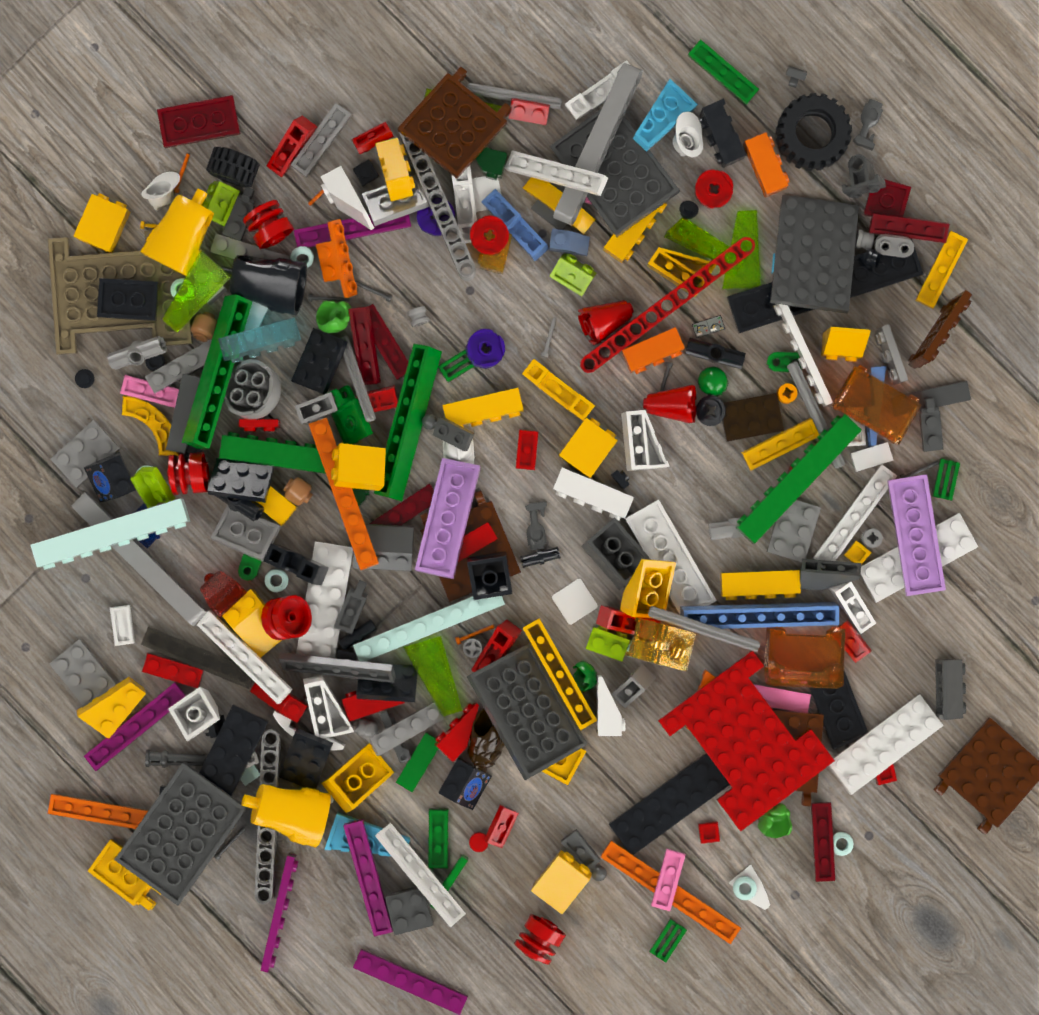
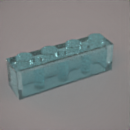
[218,317,301,363]

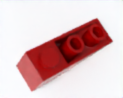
[434,703,479,762]

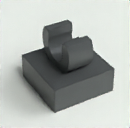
[786,66,807,88]

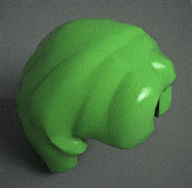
[316,301,352,333]
[758,803,792,838]

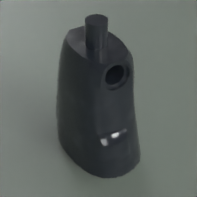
[219,255,307,316]

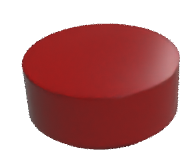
[469,832,489,852]

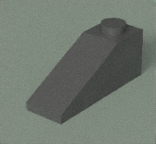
[800,558,861,590]

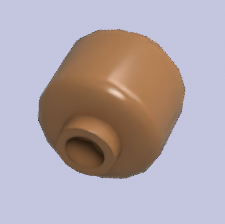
[190,312,217,342]
[283,477,313,506]

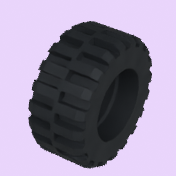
[775,93,852,171]

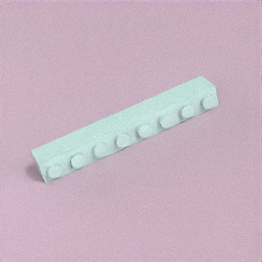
[30,498,190,570]
[353,596,505,662]

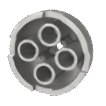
[224,359,281,420]

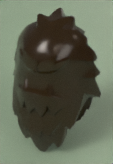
[467,708,505,773]

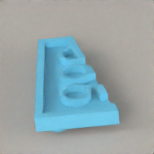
[632,79,698,152]
[324,812,411,857]

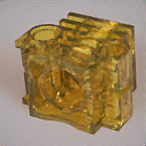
[626,617,697,671]

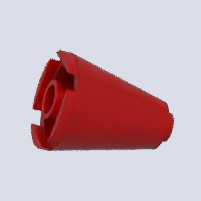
[578,300,634,345]
[643,385,697,424]

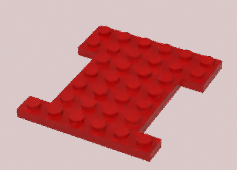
[658,651,835,832]

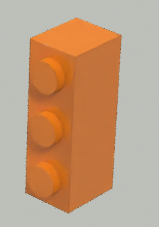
[743,132,789,197]
[621,327,685,374]

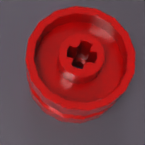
[261,595,312,640]

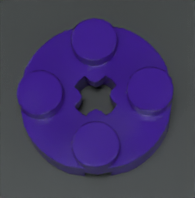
[417,197,455,236]
[466,329,505,368]

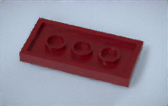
[157,95,241,148]

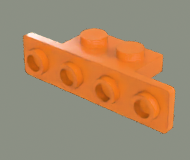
[316,219,357,298]

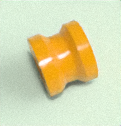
[777,383,798,404]

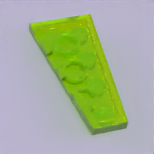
[722,210,761,290]
[664,217,747,272]
[162,250,231,333]
[403,636,462,716]

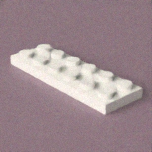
[625,500,717,615]
[860,513,978,603]
[296,541,353,659]
[829,694,943,795]

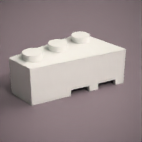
[621,410,670,471]
[303,675,354,739]

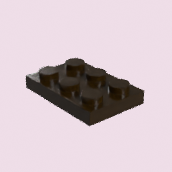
[722,393,784,442]

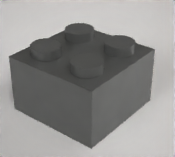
[385,886,433,936]

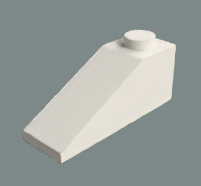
[829,582,876,634]

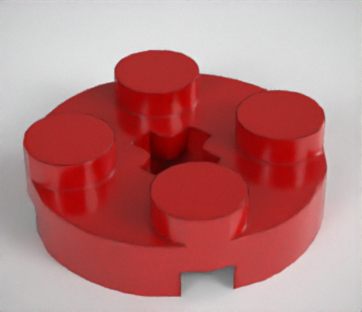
[695,169,733,209]
[470,215,509,255]

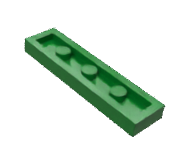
[688,39,759,105]

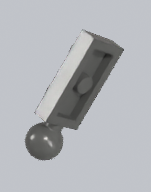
[422,414,475,451]
[561,829,607,881]

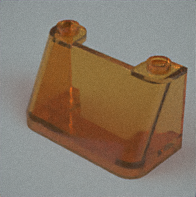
[830,365,921,445]
[764,627,845,688]

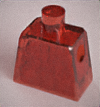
[200,570,247,617]

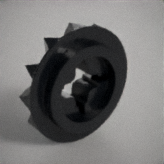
[696,395,727,426]

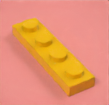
[915,231,968,309]
[741,418,819,471]

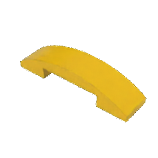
[523,177,595,235]
[522,359,595,421]

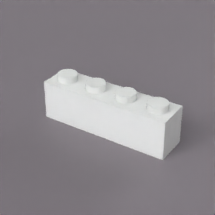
[553,467,634,521]

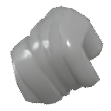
[354,718,378,741]

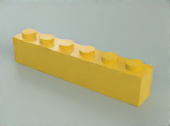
[522,618,597,730]

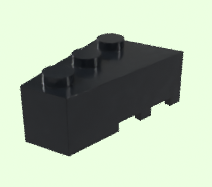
[699,98,746,168]

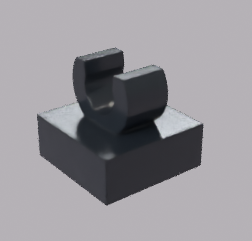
[205,715,225,738]

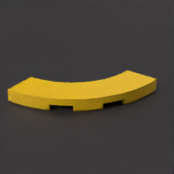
[122,396,179,456]

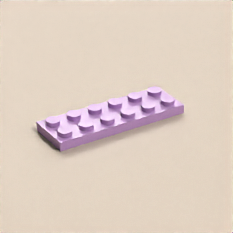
[415,458,481,579]
[887,474,946,596]

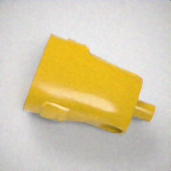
[140,188,214,277]
[241,784,331,848]

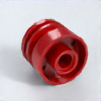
[242,200,294,250]
[167,452,210,495]
[514,914,566,965]

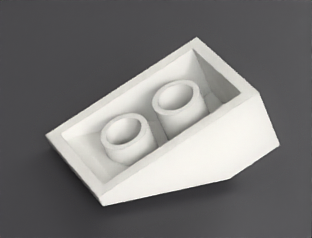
[321,166,374,230]
[597,675,625,736]

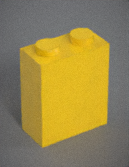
[73,193,131,253]
[559,417,618,479]
[331,443,386,491]
[531,850,592,914]

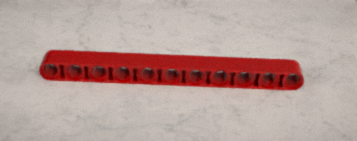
[580,236,755,373]

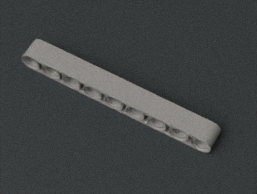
[553,63,643,226]
[399,121,476,281]
[71,492,207,626]
[255,729,281,905]

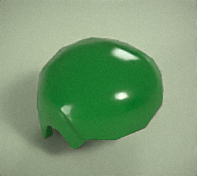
[698,366,729,396]
[573,661,597,693]

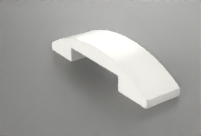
[565,60,630,120]
[452,166,477,243]
[273,710,346,750]

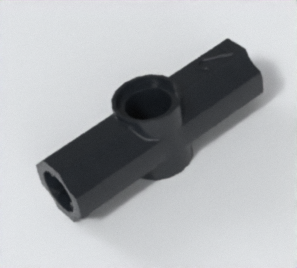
[685,338,746,369]
[216,496,264,522]

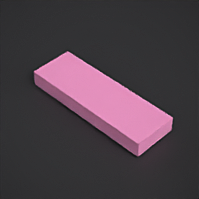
[120,375,179,408]
[754,684,811,713]
[651,848,686,911]

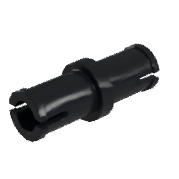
[520,546,561,568]
[338,619,377,651]

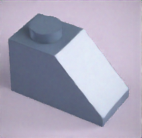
[549,229,590,256]

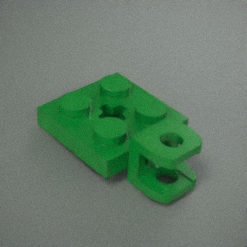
[328,385,373,445]

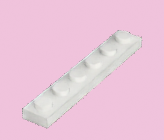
[504,151,608,196]
[774,304,833,407]
[813,464,897,561]
[197,610,293,704]
[375,823,466,927]

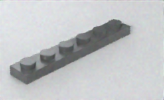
[279,653,396,683]

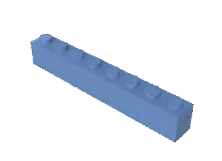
[680,602,839,630]

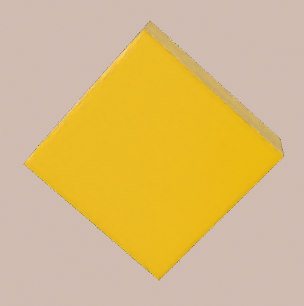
[844,540,872,565]

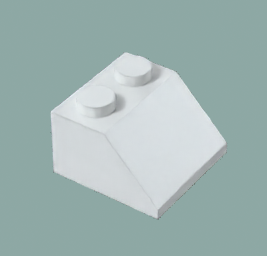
[168,687,220,741]

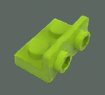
[202,181,240,226]
[549,253,597,297]
[130,467,176,508]
[585,625,630,662]

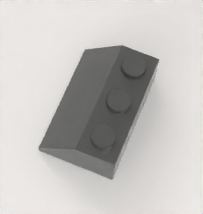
[581,517,651,590]
[353,524,414,571]
[935,659,966,720]

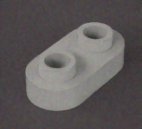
[875,234,914,257]

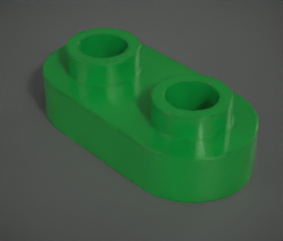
[766,352,803,372]
[238,554,262,581]

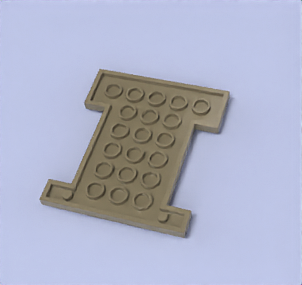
[48,230,193,355]

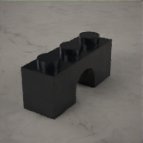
[263,544,329,585]

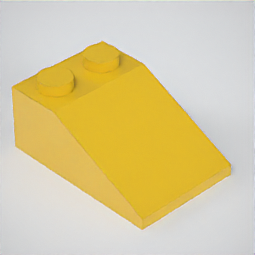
[821,327,870,362]
[620,559,676,618]
[221,589,282,658]
[321,743,394,813]

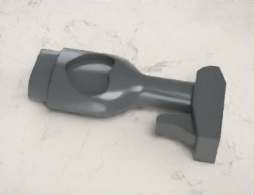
[853,99,883,151]
[525,501,547,550]

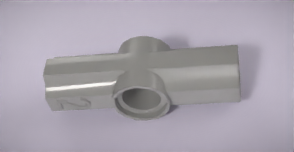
[107,336,167,370]
[708,517,769,540]

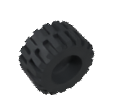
[206,147,260,188]

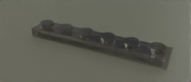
[141,626,253,689]

